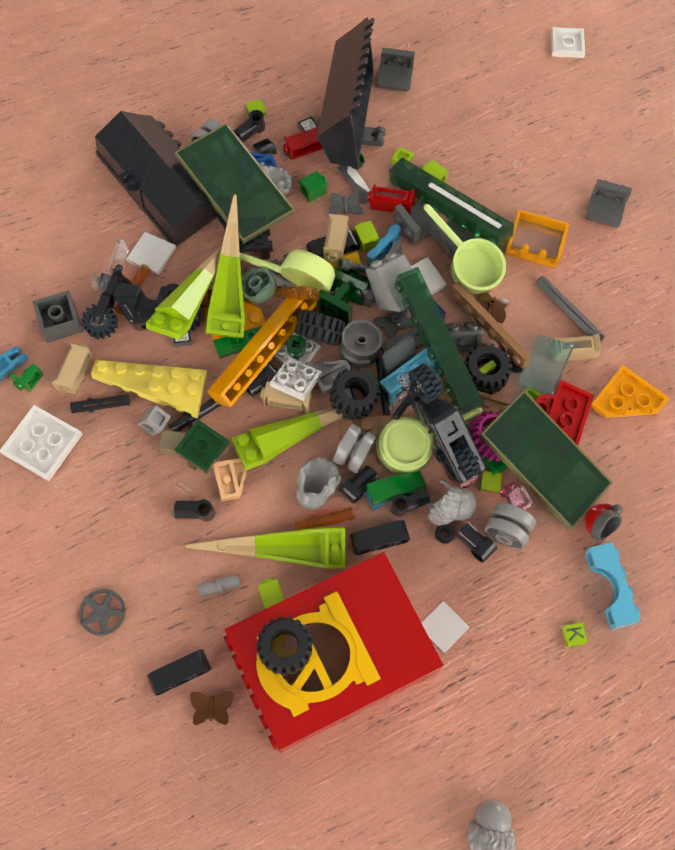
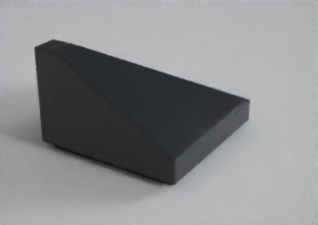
[253,138,277,154]

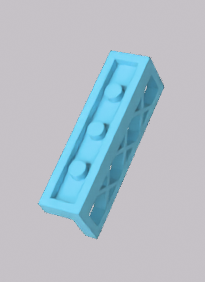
[380,342,450,406]

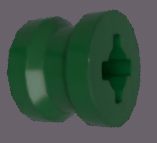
[287,335,306,359]

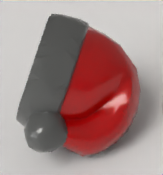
[585,504,623,540]

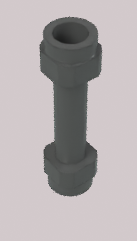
[338,258,371,275]

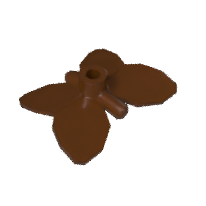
[477,292,509,323]
[190,692,233,725]

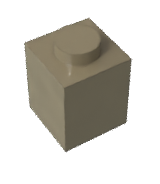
[159,430,186,457]

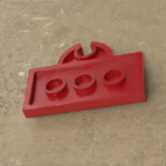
[529,379,594,462]

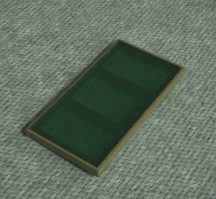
[175,123,296,244]
[479,390,613,530]

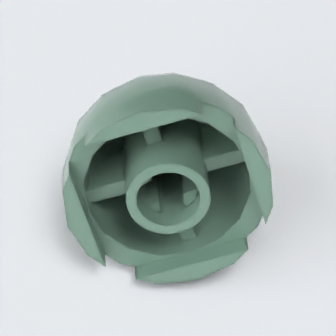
[241,267,276,304]

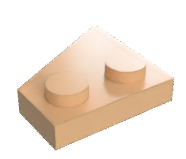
[213,458,247,502]

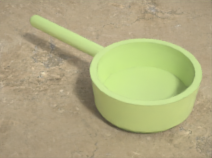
[424,204,506,294]
[240,249,335,294]
[376,407,483,474]

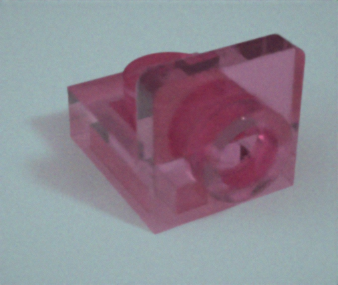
[500,482,534,510]

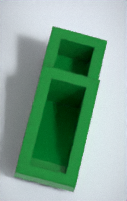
[366,471,427,507]

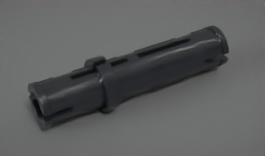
[70,394,130,414]
[168,398,222,432]

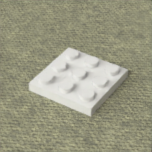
[0,405,83,482]

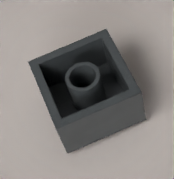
[33,291,83,343]

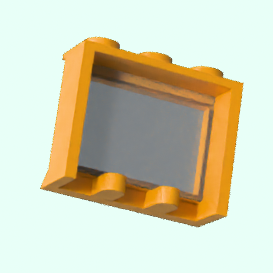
[505,209,570,269]

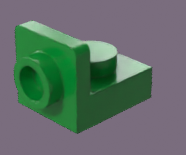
[10,363,43,392]

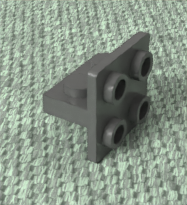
[441,322,484,352]

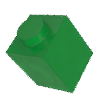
[300,171,328,203]

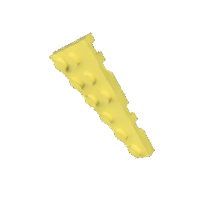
[91,360,207,419]

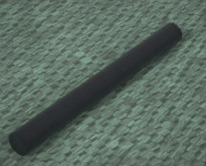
[376,357,391,416]

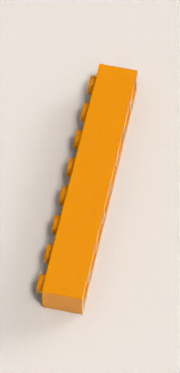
[207,286,317,407]

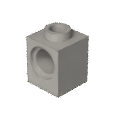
[137,405,171,435]

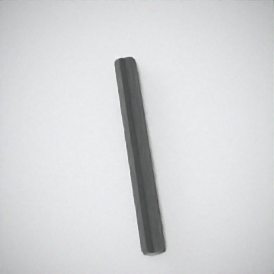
[536,276,605,341]

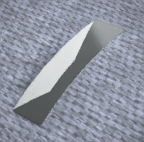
[337,165,370,204]

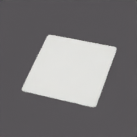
[422,601,469,653]

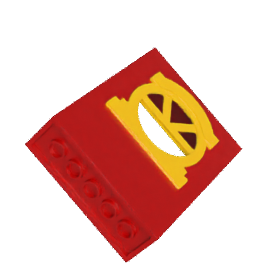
[223,552,444,753]

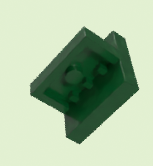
[330,268,371,306]
[317,282,353,328]
[174,420,230,474]

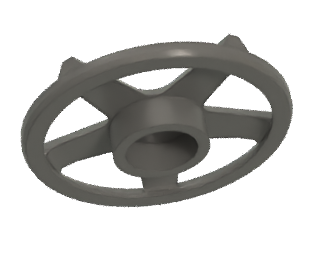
[79,589,126,636]

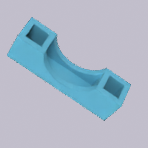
[585,542,640,630]

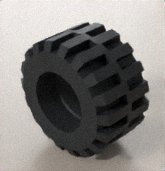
[294,309,345,346]
[462,343,512,395]
[329,367,380,420]
[257,616,312,676]

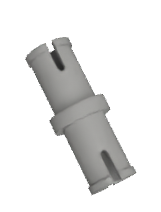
[197,574,240,598]

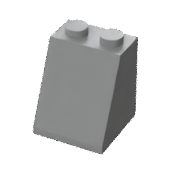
[365,252,428,312]

